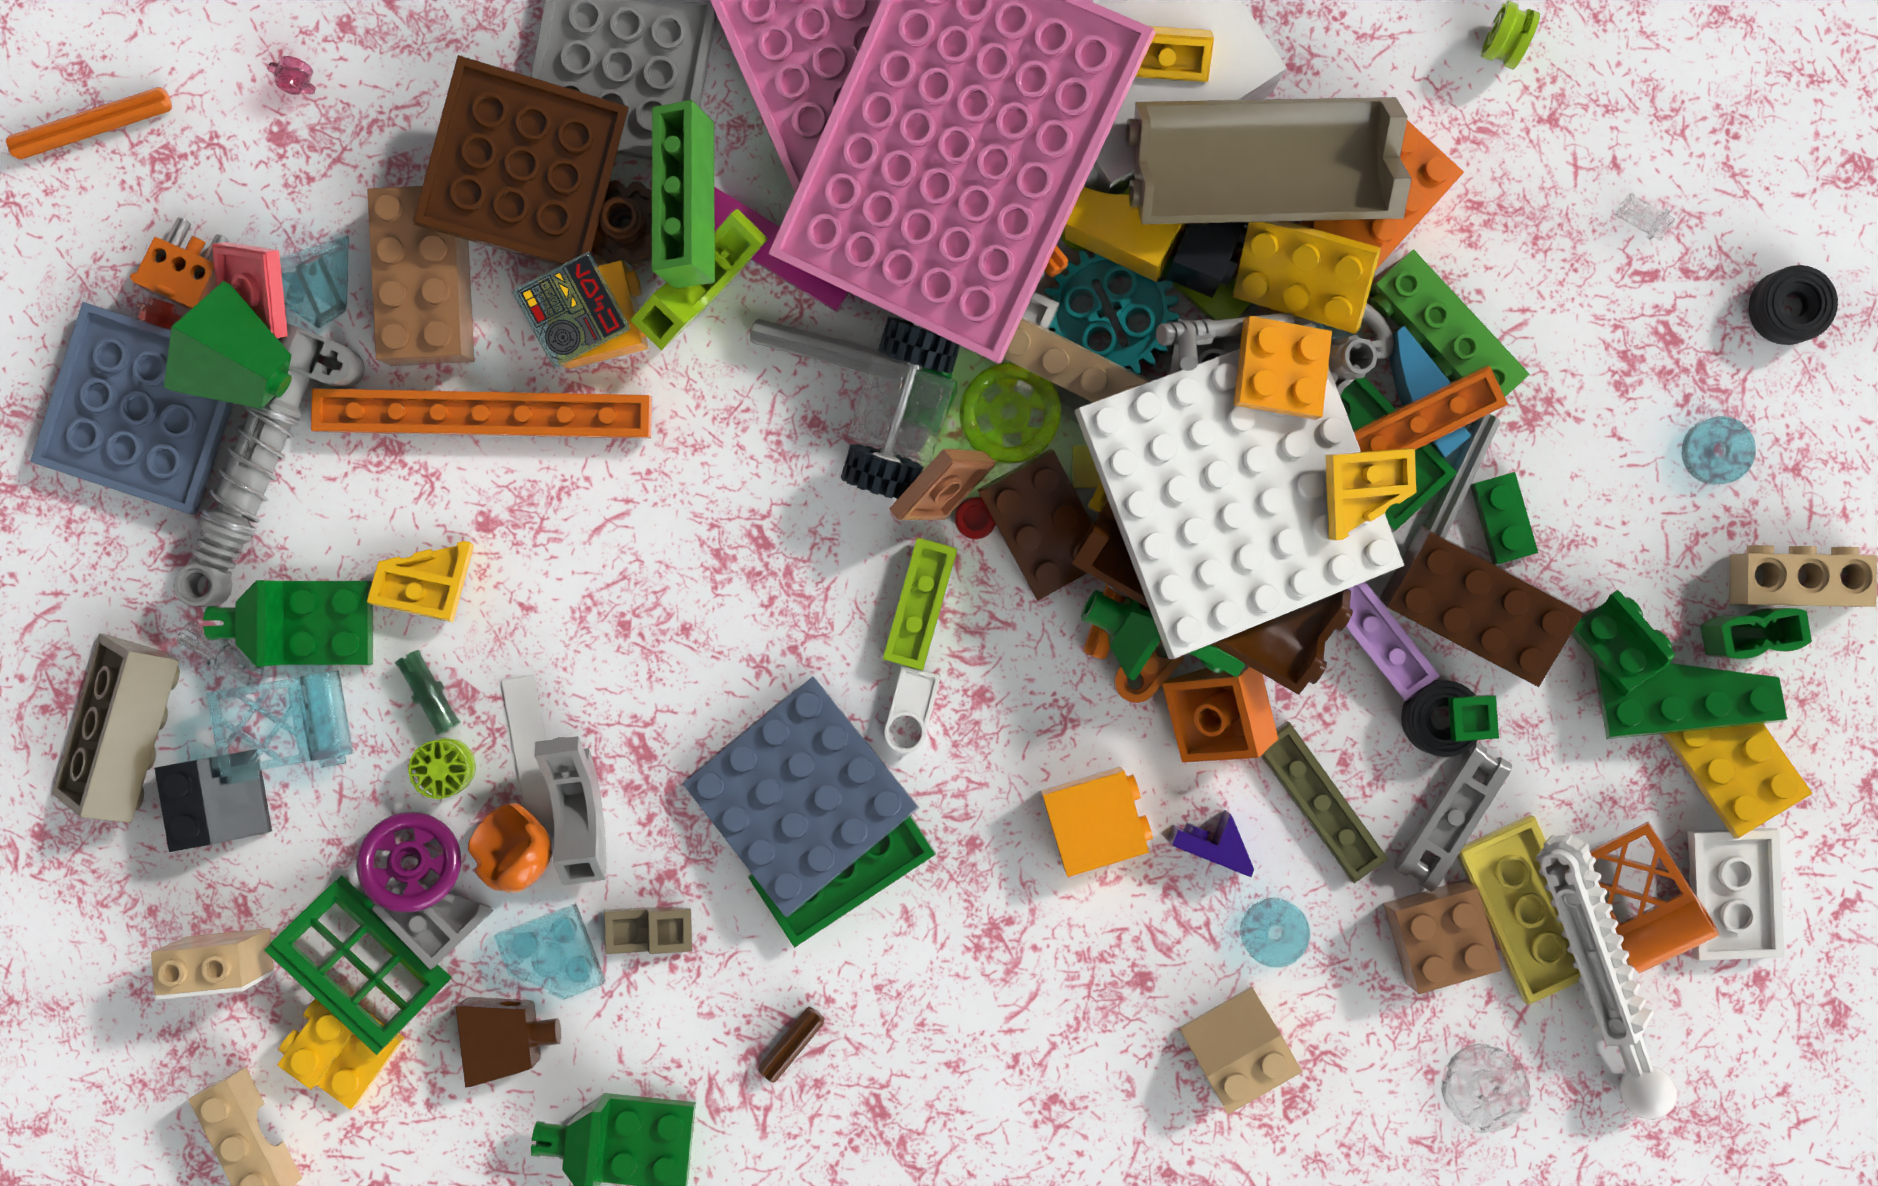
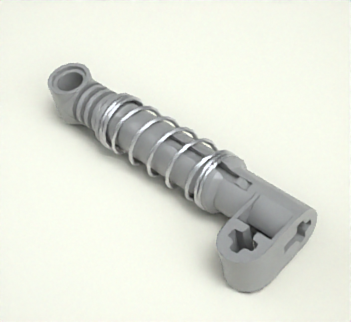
[173,323,365,607]

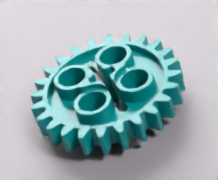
[1045,250,1179,375]

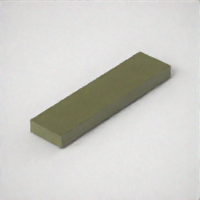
[1261,721,1388,884]

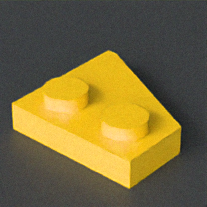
[1325,448,1416,541]
[367,541,474,623]

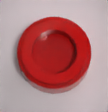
[955,497,996,540]

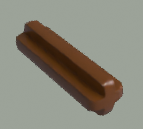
[758,1007,825,1083]

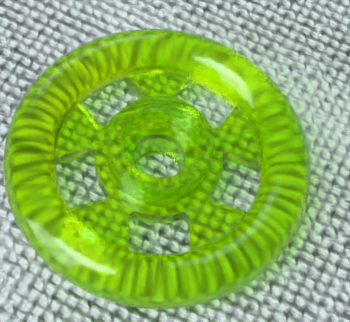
[959,362,1061,463]

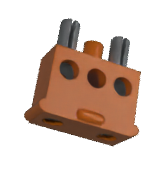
[130,217,230,310]

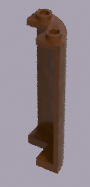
[1072,497,1353,695]

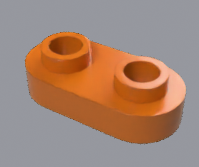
[1114,640,1185,703]

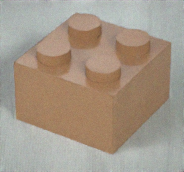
[1383,880,1502,994]

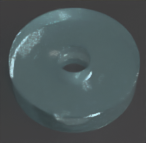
[1681,416,1756,485]
[1240,897,1310,968]

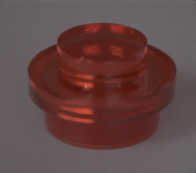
[136,296,181,330]

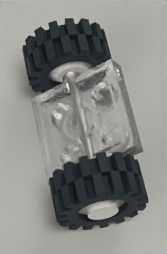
[840,317,961,499]

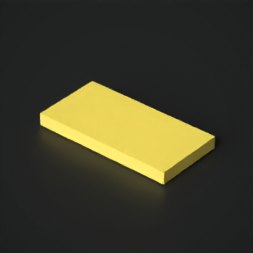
[1457,815,1581,1005]

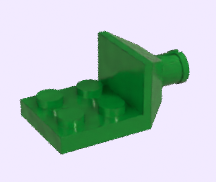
[203,580,373,667]
[1081,589,1246,681]
[531,1093,696,1186]

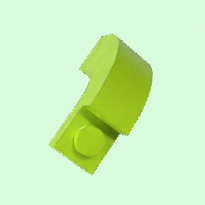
[630,209,768,351]

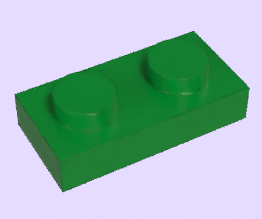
[1470,472,1538,565]

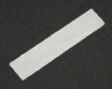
[501,674,554,837]

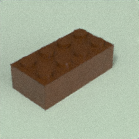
[1379,525,1584,687]

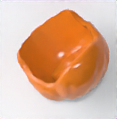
[468,803,552,893]

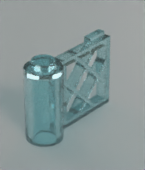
[206,670,353,784]

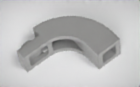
[534,736,606,885]

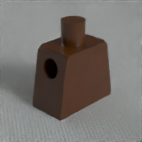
[456,997,561,1088]

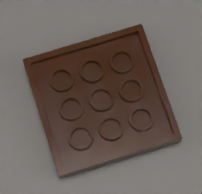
[413,55,629,268]

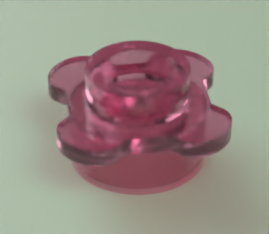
[267,56,316,95]

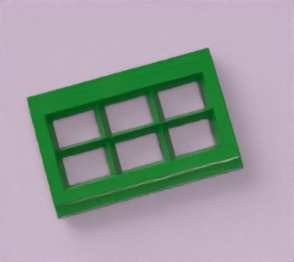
[264,875,452,1055]

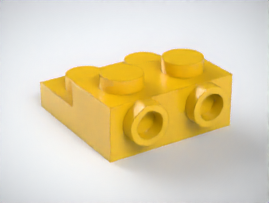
[277,999,405,1110]

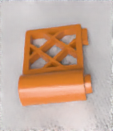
[1589,821,1720,974]

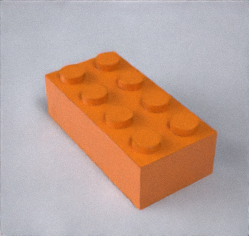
[1299,120,1464,270]

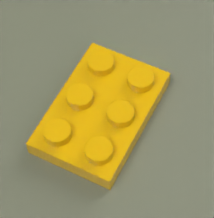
[1233,221,1381,334]
[1662,724,1813,839]

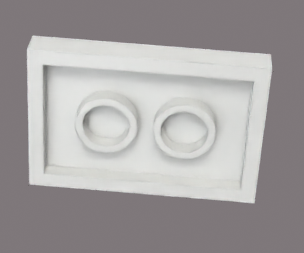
[1688,828,1784,961]

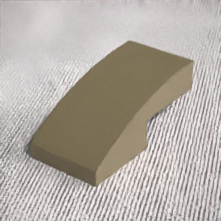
[604,907,692,954]

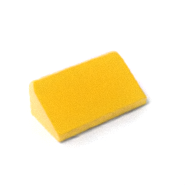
[1135,26,1214,82]

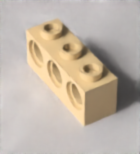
[1729,545,1877,607]

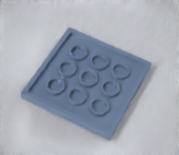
[30,302,233,515]
[683,676,920,917]

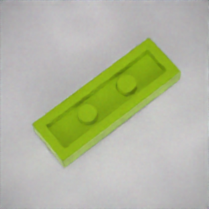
[883,537,958,671]

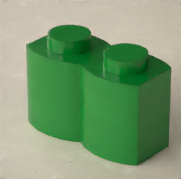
[1700,608,1812,659]

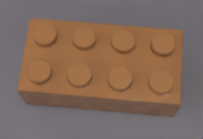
[367,186,475,366]

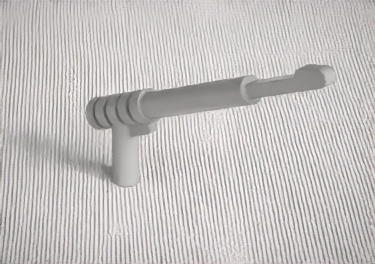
[1156,313,1320,371]

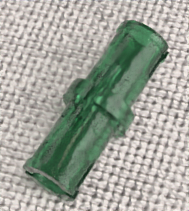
[395,650,461,736]

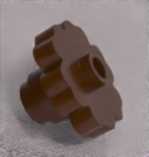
[592,180,652,267]

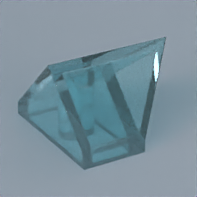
[280,235,349,329]

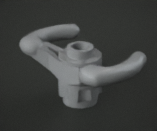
[1328,303,1395,395]

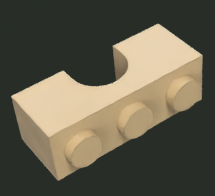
[188,1067,302,1186]

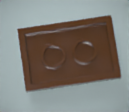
[977,449,1092,601]

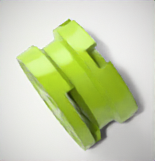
[1480,0,1540,70]
[408,737,476,799]

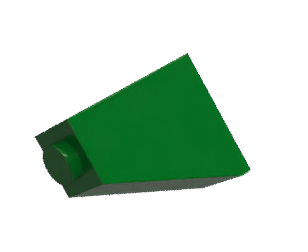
[164,281,292,409]

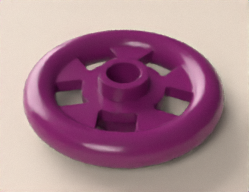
[356,812,461,912]

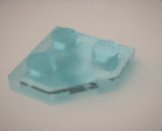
[494,903,606,1000]

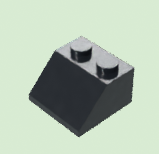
[154,749,272,852]

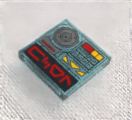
[512,251,632,369]

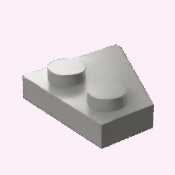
[372,882,494,970]

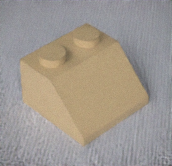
[1179,986,1303,1114]

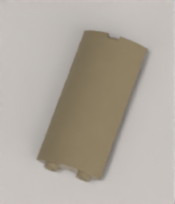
[1126,97,1412,224]

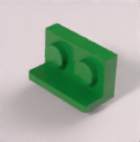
[1571,590,1675,696]

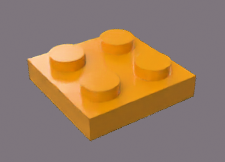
[1233,316,1332,420]

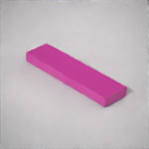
[714,187,849,312]

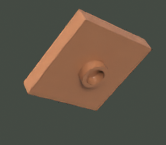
[889,449,997,520]

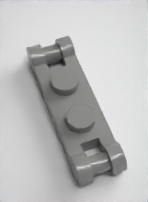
[1394,742,1512,892]

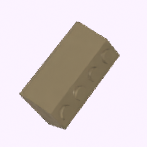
[52,633,180,823]

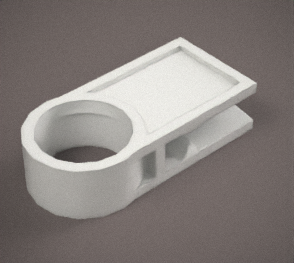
[884,665,941,753]

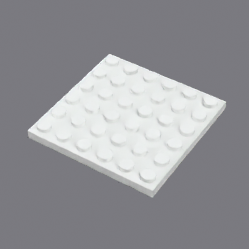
[1074,323,1404,659]

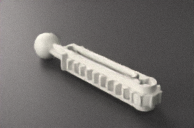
[1536,833,1677,1120]

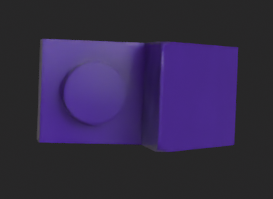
[1167,810,1254,877]

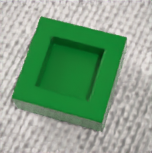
[1448,695,1499,742]

